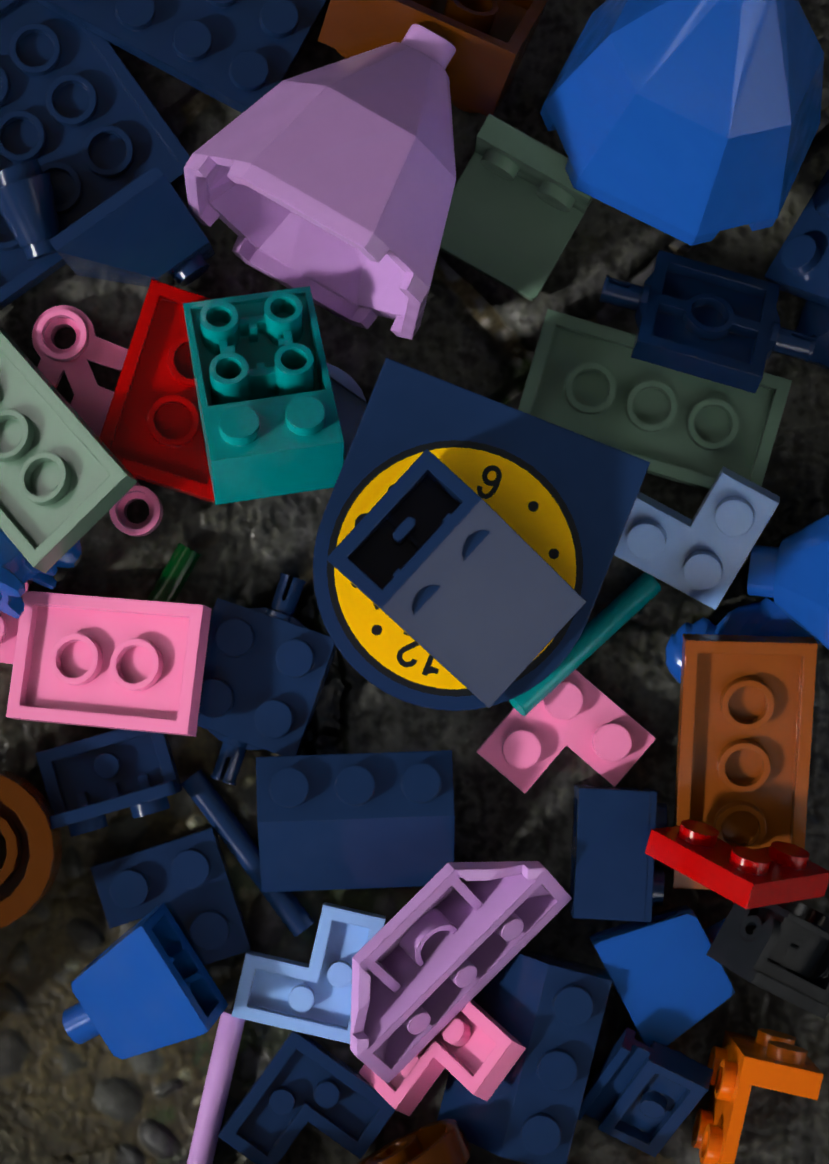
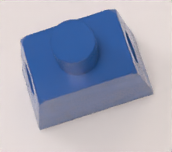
[62,903,228,1060]
[589,905,735,1047]

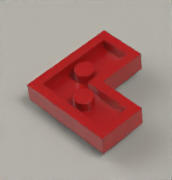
[645,820,829,909]

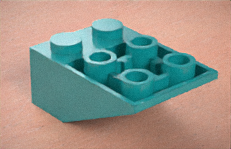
[183,286,344,505]

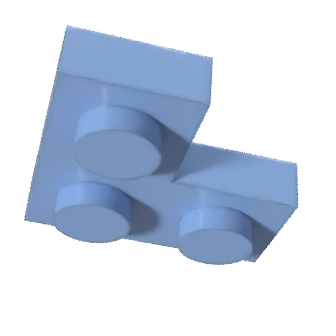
[614,466,780,610]
[231,902,386,1044]

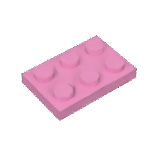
[6,591,212,737]

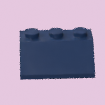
[256,750,455,893]
[437,948,612,1164]

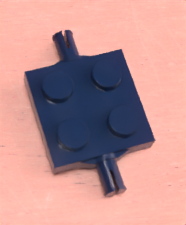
[599,250,817,393]
[197,573,337,786]

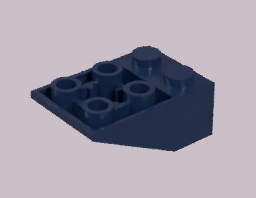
[326,449,586,708]

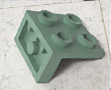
[439,114,594,301]

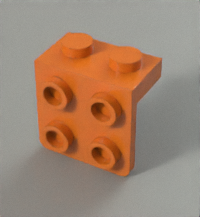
[691,1028,824,1164]

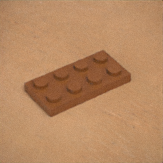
[671,634,818,890]

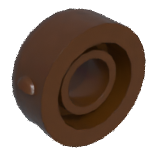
[0,769,62,928]

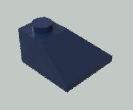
[49,164,215,288]

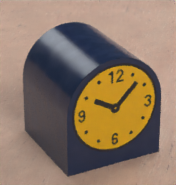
[313,358,650,711]

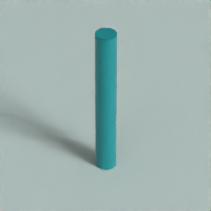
[509,572,661,716]

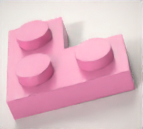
[476,669,656,794]
[358,999,526,1116]

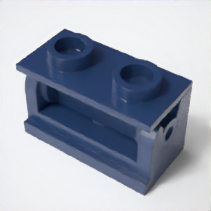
[569,784,667,922]

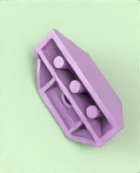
[350,861,572,1084]

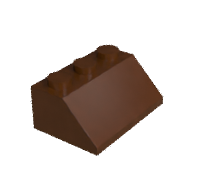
[318,0,548,117]

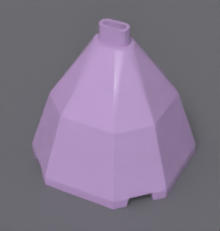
[184,24,456,340]

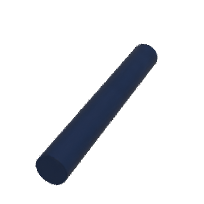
[181,769,315,937]

